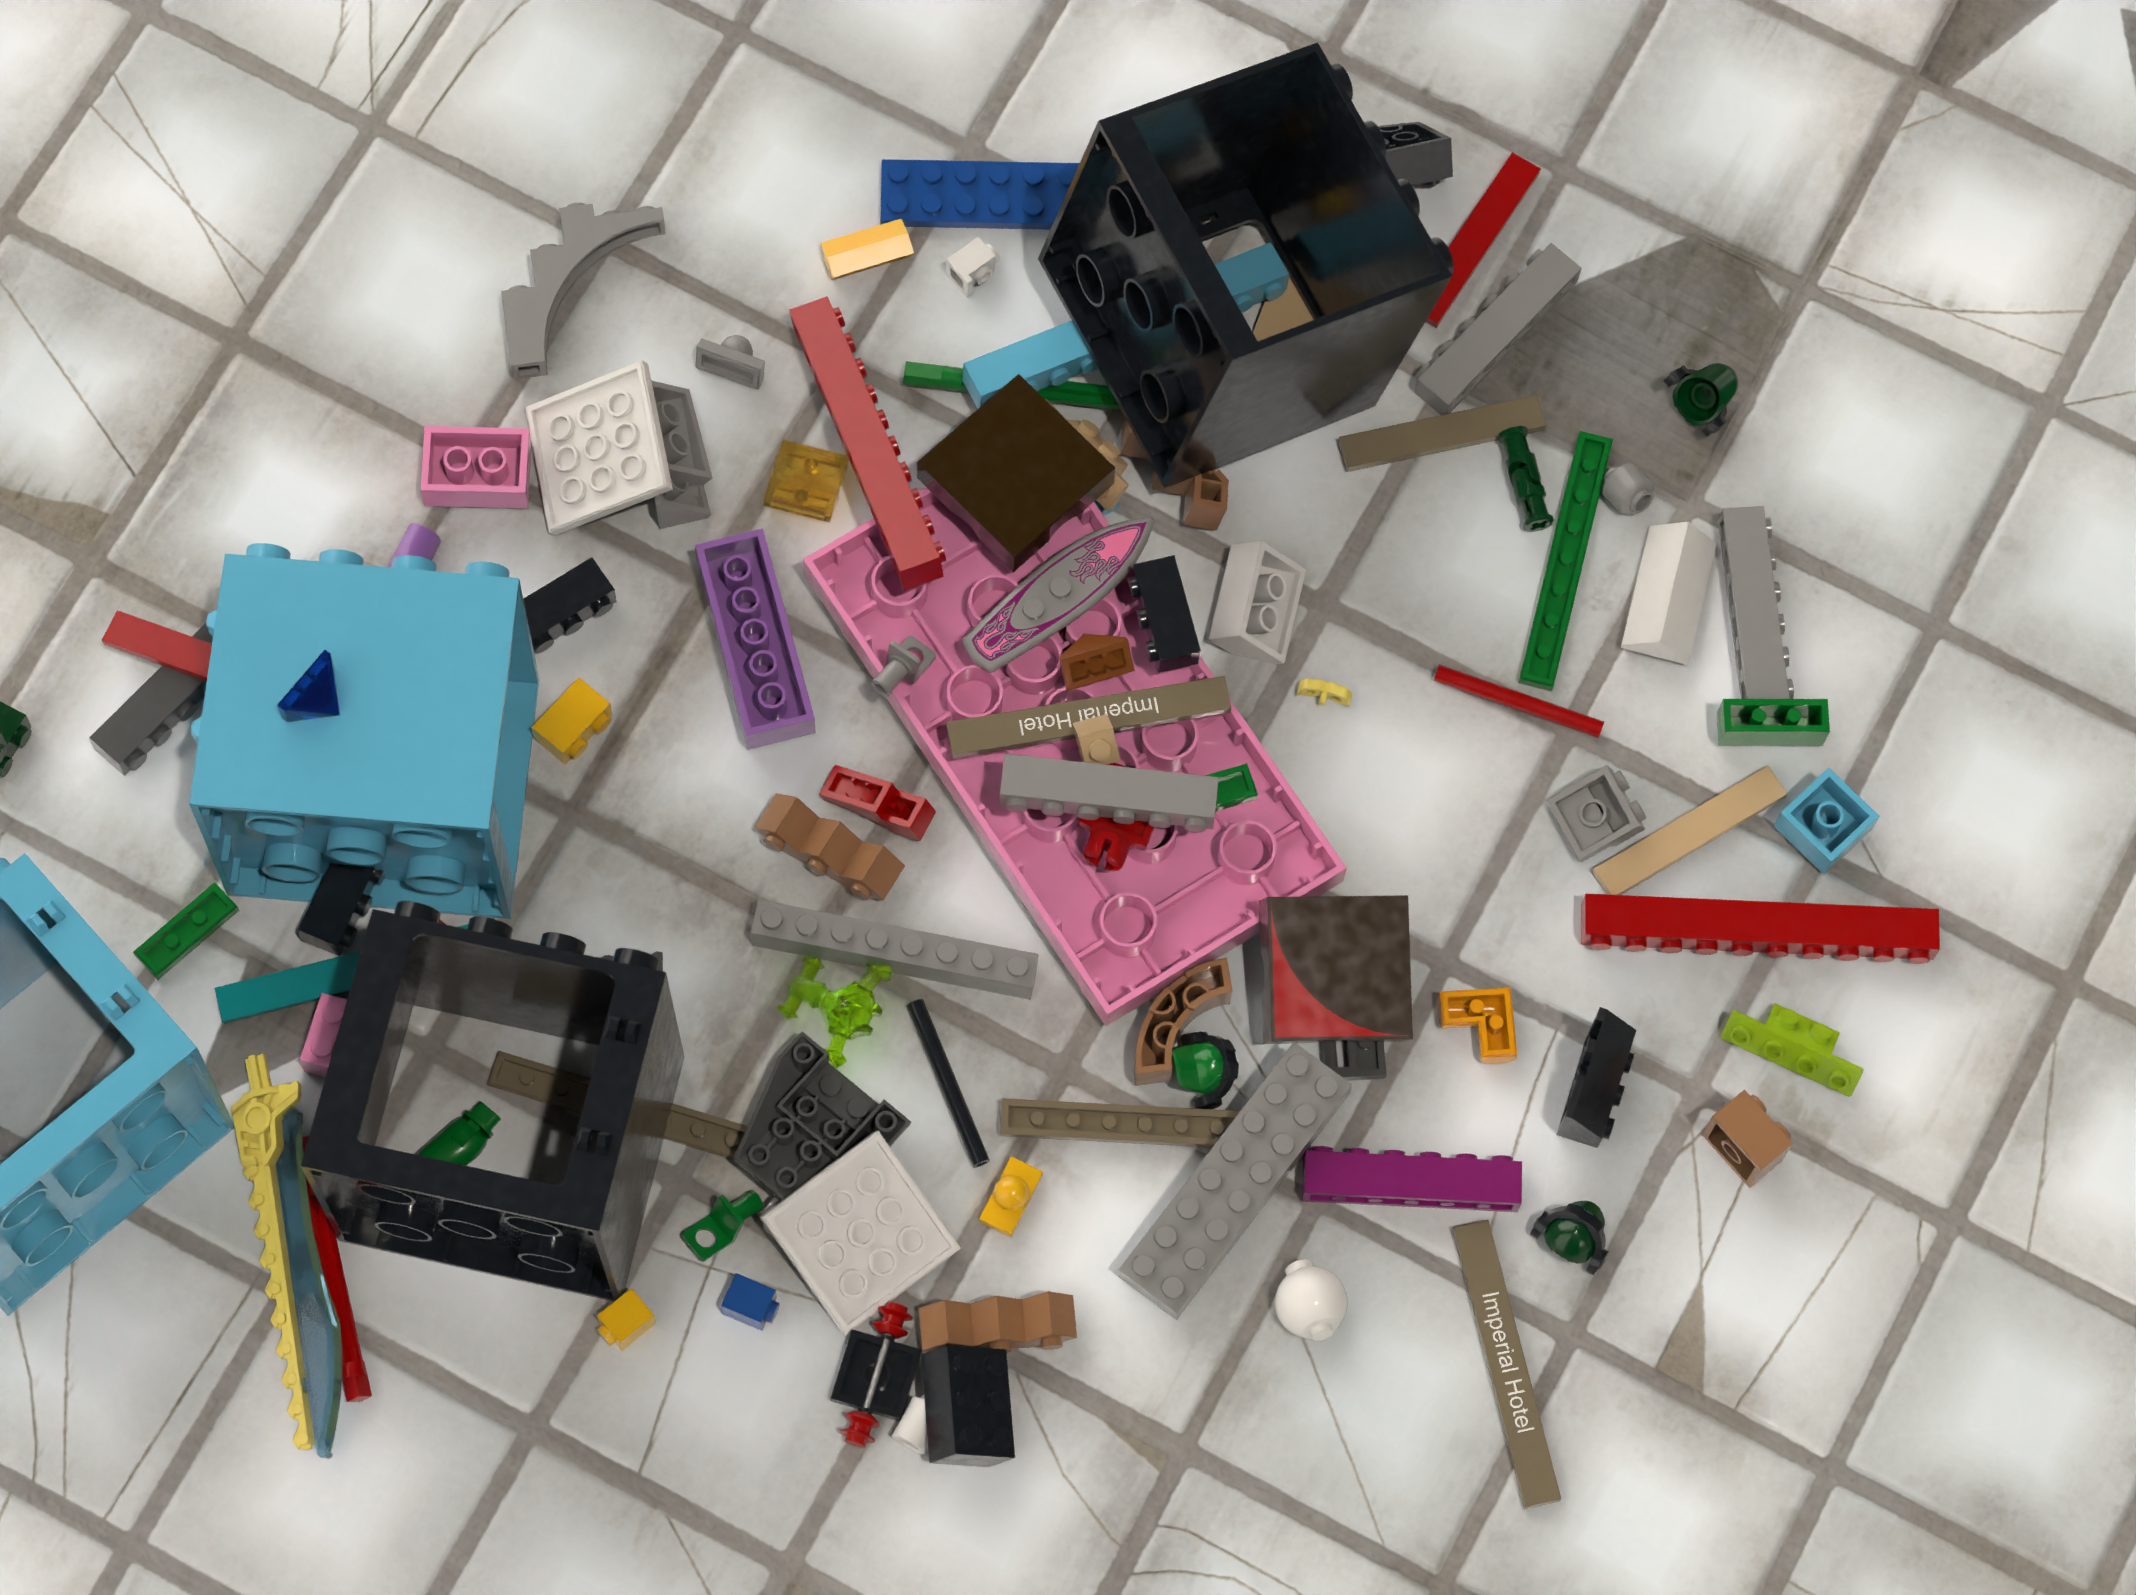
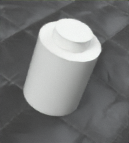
[892,1394,928,1454]

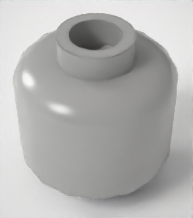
[1602,463,1654,514]

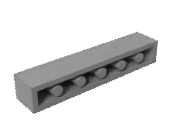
[1414,243,1582,415]
[1718,506,1794,699]
[999,754,1219,832]

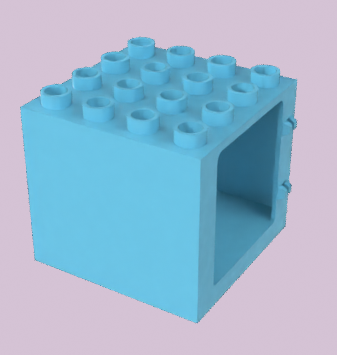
[189,543,539,919]
[0,853,235,1316]

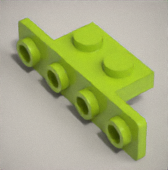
[1720,1003,1864,1097]

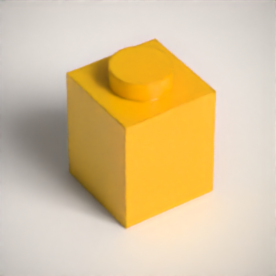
[597,1288,656,1351]

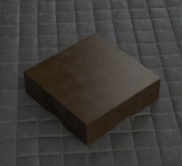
[917,374,1116,572]

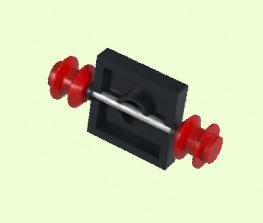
[831,1302,922,1448]

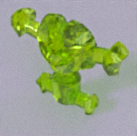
[777,956,892,1069]

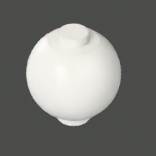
[1275,1259,1348,1341]

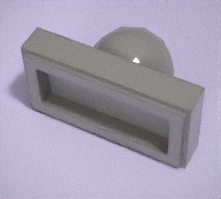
[695,335,765,390]

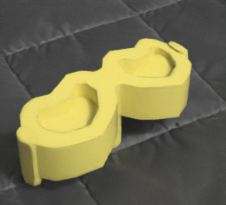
[1296,678,1352,707]

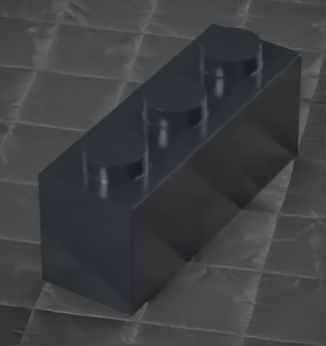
[1128,555,1201,673]
[523,557,617,653]
[298,863,385,956]

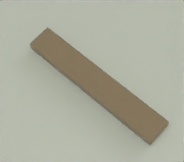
[1338,395,1546,472]

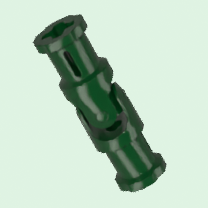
[1498,426,1554,532]

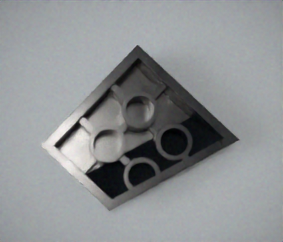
[1378,122,1453,186]
[1557,1007,1637,1148]

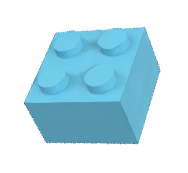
[1774,768,1880,875]

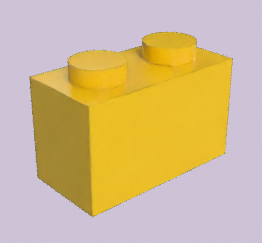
[531,677,612,765]

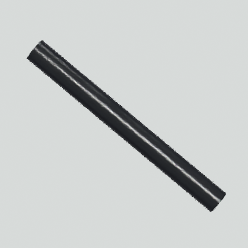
[907,999,990,1168]

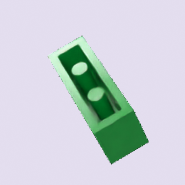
[1717,699,1830,746]

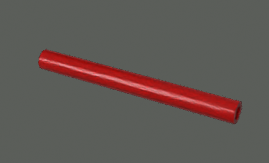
[1434,664,1604,738]

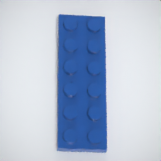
[880,159,1079,230]

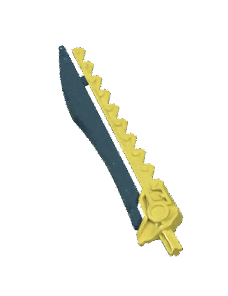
[231,1054,342,1459]

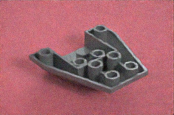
[734,1032,911,1200]

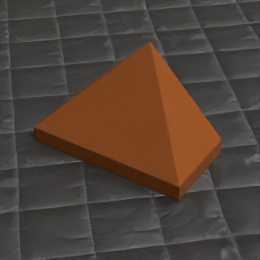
[1059,634,1135,691]

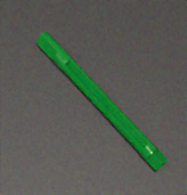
[903,361,1121,410]

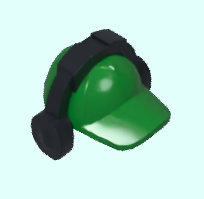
[1172,1032,1239,1109]

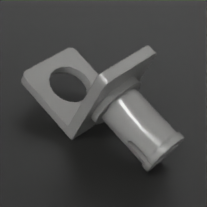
[871,636,937,697]

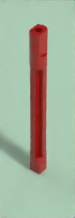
[291,1136,372,1402]

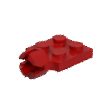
[1079,762,1155,871]

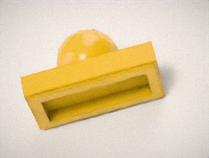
[979,1156,1043,1237]

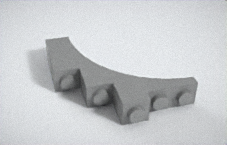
[501,203,666,379]

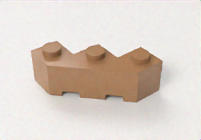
[1120,418,1229,531]
[754,793,905,900]
[919,1291,1077,1353]

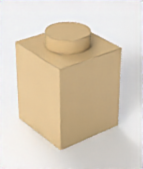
[1073,714,1121,765]

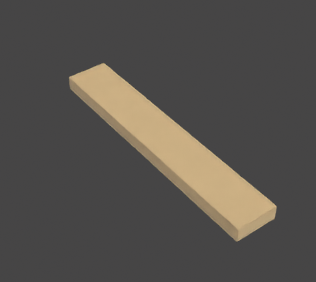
[1592,766,1788,895]

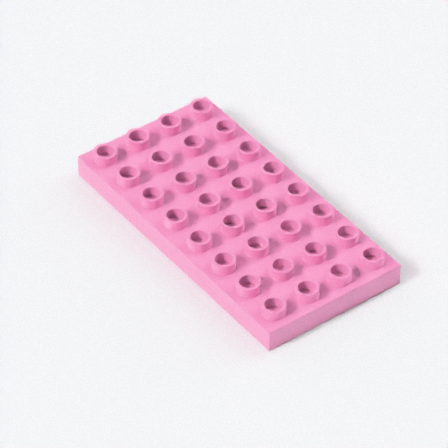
[803,487,1347,1026]

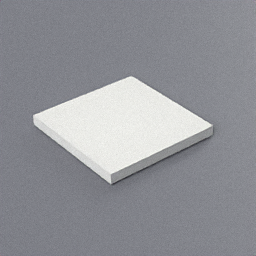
[525,360,673,536]
[760,1131,961,1336]

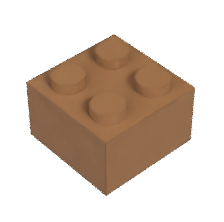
[1702,1089,1793,1188]

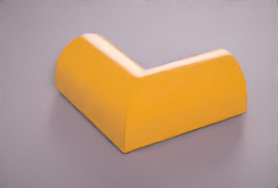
[1438,987,1517,1064]

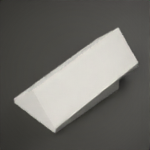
[1621,522,1717,665]

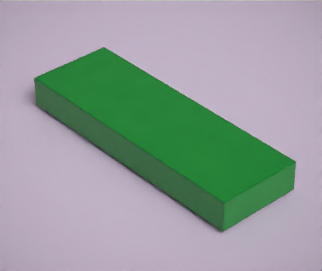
[133,882,239,980]

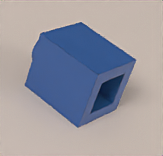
[721,1273,780,1331]

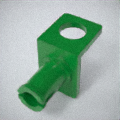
[682,1190,764,1262]

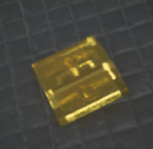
[763,439,849,523]

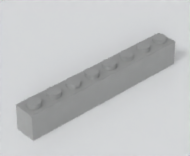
[751,899,1039,1000]

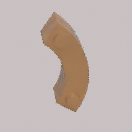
[1134,958,1233,1086]

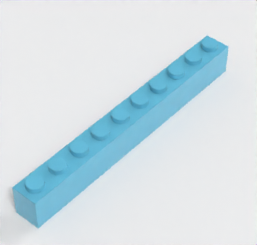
[962,242,1289,409]

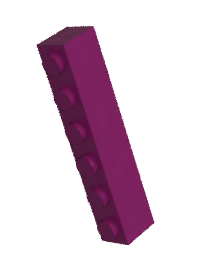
[1302,1146,1522,1212]

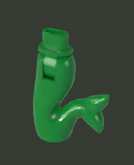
[416,1101,501,1166]

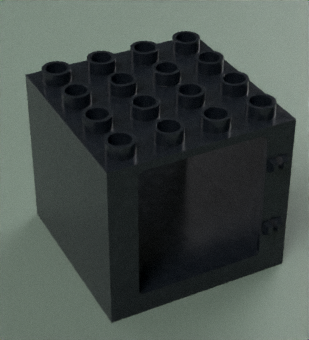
[1038,42,1454,488]
[301,901,685,1302]

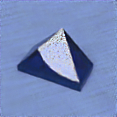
[277,650,340,722]

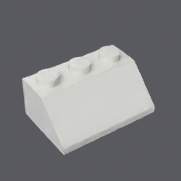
[1209,541,1306,665]

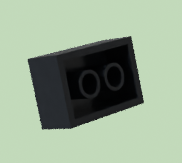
[921,1345,1015,1467]

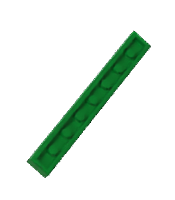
[1518,431,1613,692]

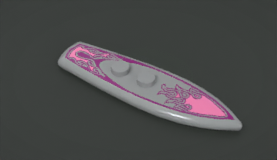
[962,517,1154,673]

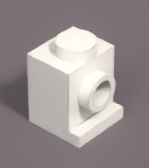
[946,236,1000,298]

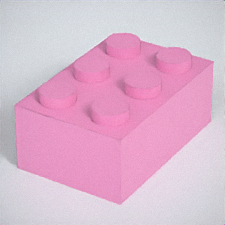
[421,426,532,509]

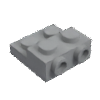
[1546,765,1647,862]

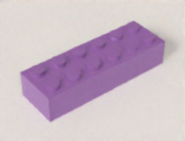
[695,528,816,750]

